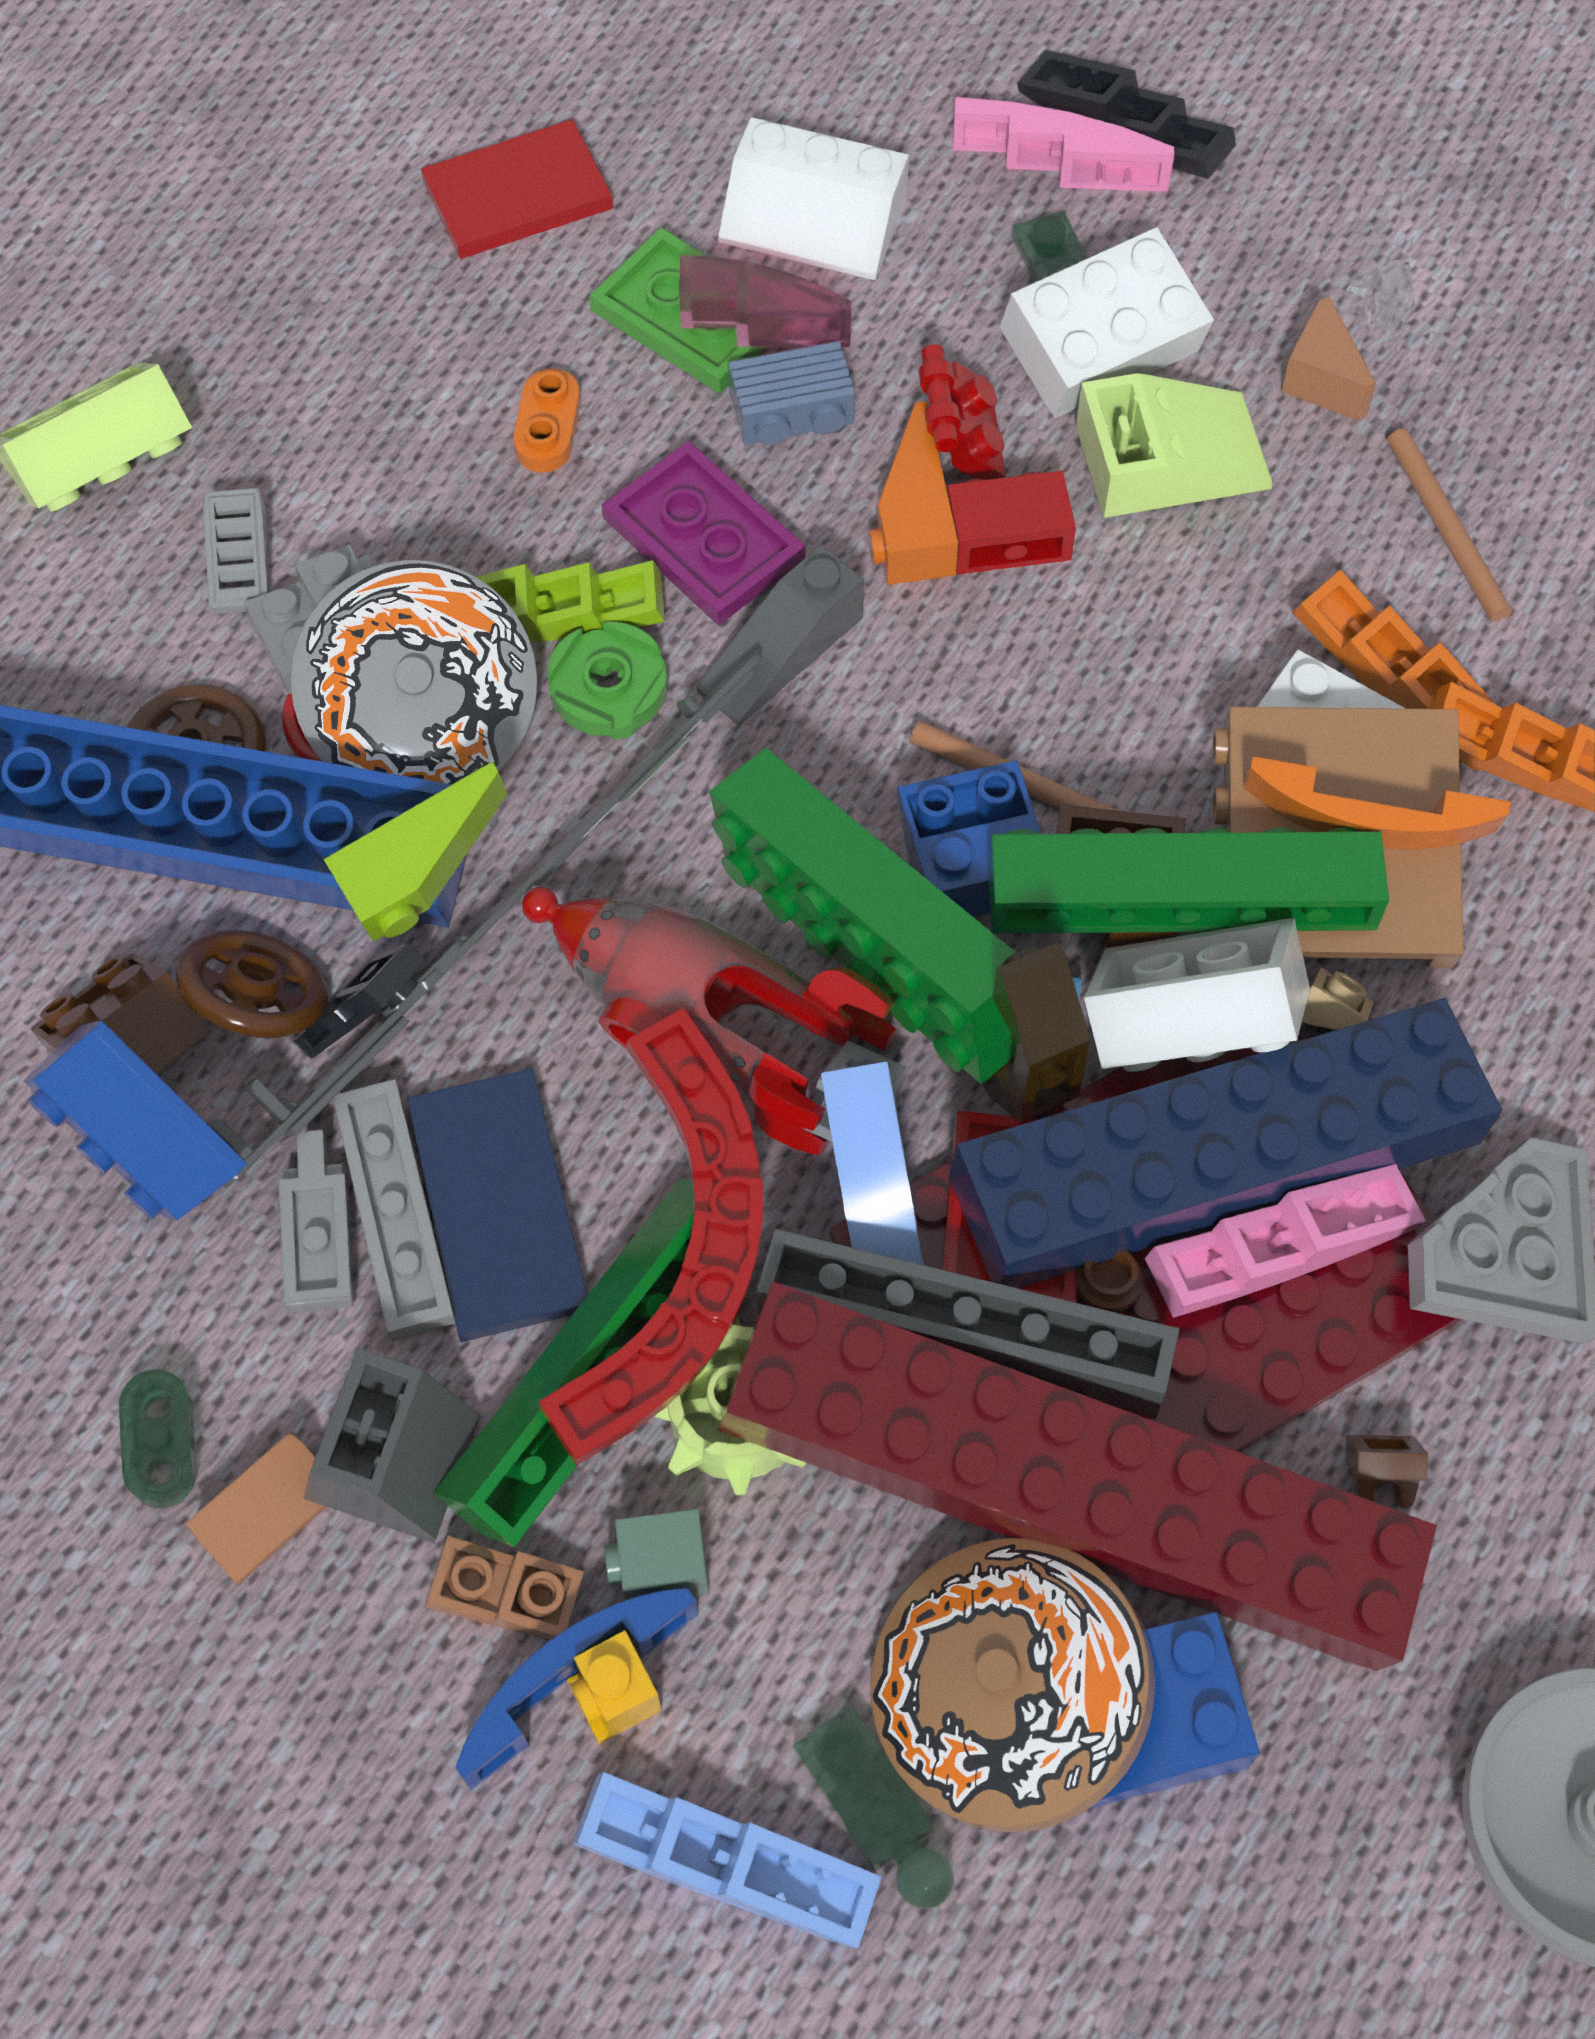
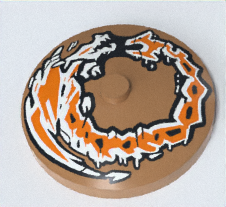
[870,1538,1155,1832]

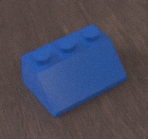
[23,1021,247,1220]

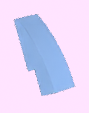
[821,1061,924,1265]

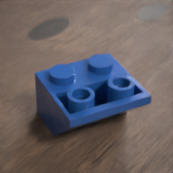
[897,760,1042,917]

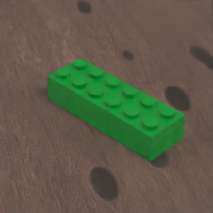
[709,748,1017,1084]

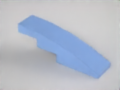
[572,1772,881,1949]

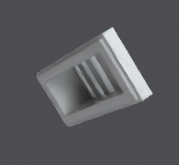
[203,488,270,615]

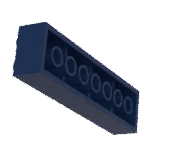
[949,997,1503,1289]

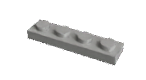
[333,1079,456,1341]

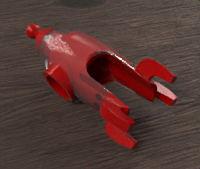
[522,886,896,1155]

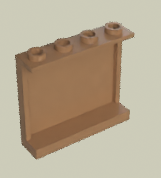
[1212,707,1464,969]

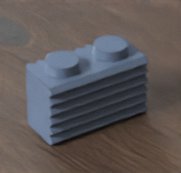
[728,340,855,445]

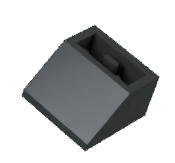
[303,1347,480,1543]

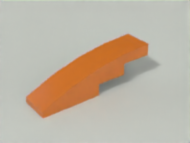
[1292,569,1495,772]
[1432,681,1595,812]

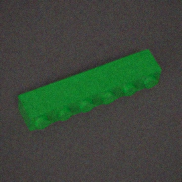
[988,827,1389,933]
[433,1178,694,1548]

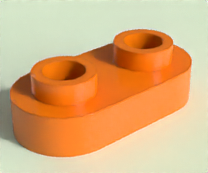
[513,368,581,472]

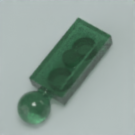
[793,1705,954,1909]

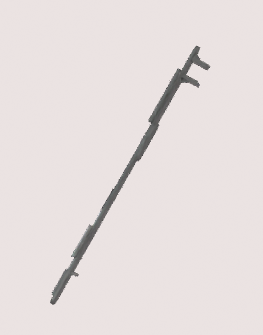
[207,650,763,1188]

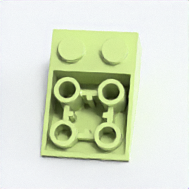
[1076,373,1273,518]

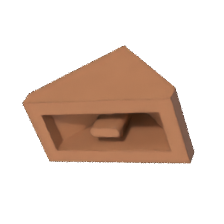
[1281,297,1376,420]

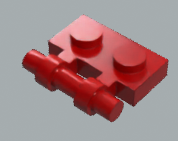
[918,344,1006,480]

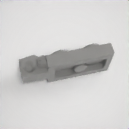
[279,1130,354,1313]

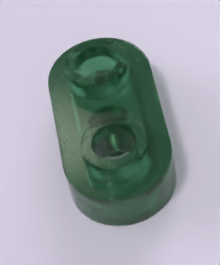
[119,1369,197,1508]

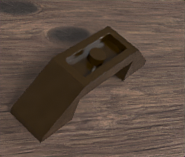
[983,942,1091,1122]

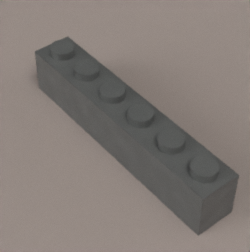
[757,1229,1179,1419]

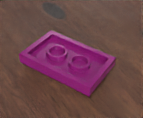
[601,440,806,626]

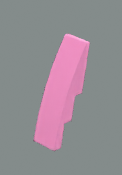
[953,97,1174,192]
[1145,1164,1426,1318]

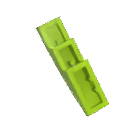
[476,560,665,642]

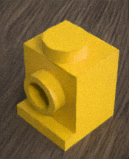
[567,1631,662,1744]

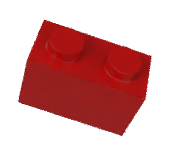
[947,471,1076,575]

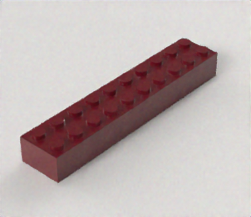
[717,1281,1437,1671]

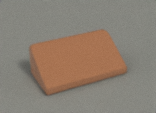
[186,1432,326,1585]

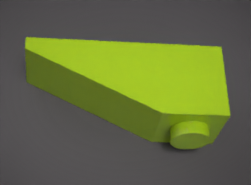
[324,762,508,942]

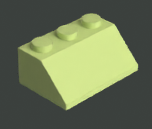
[0,363,192,512]

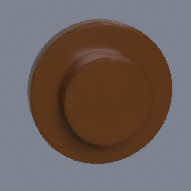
[1076,1250,1143,1312]

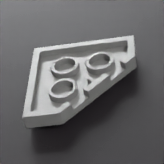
[1408,1137,1595,1344]

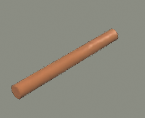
[1387,428,1512,623]
[910,721,1119,811]

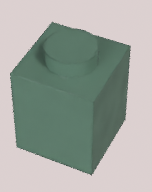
[604,1509,709,1601]

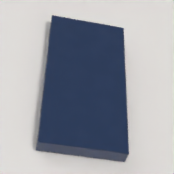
[407,1068,587,1343]

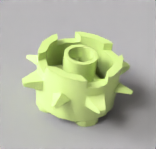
[654,1316,807,1495]

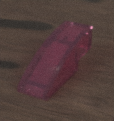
[679,255,851,348]

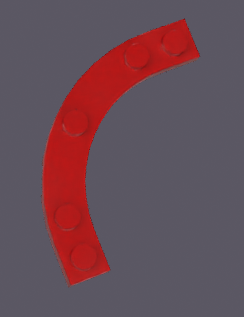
[539,1007,763,1466]

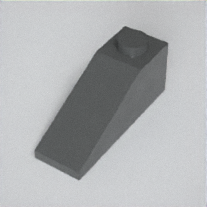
[697,545,864,726]

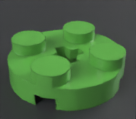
[547,622,668,739]

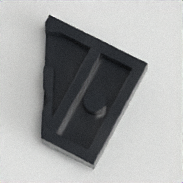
[292,942,426,1059]

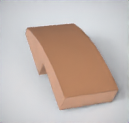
[424,1536,584,1639]

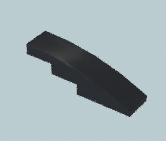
[1017,50,1236,179]

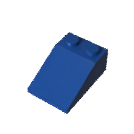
[1089,1612,1260,1809]

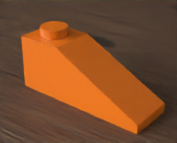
[868,401,959,585]

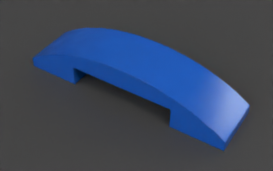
[455,1588,698,1791]

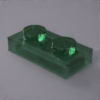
[1012,211,1088,283]

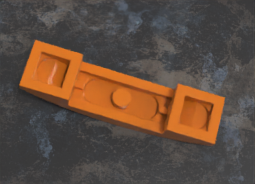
[1244,756,1511,849]

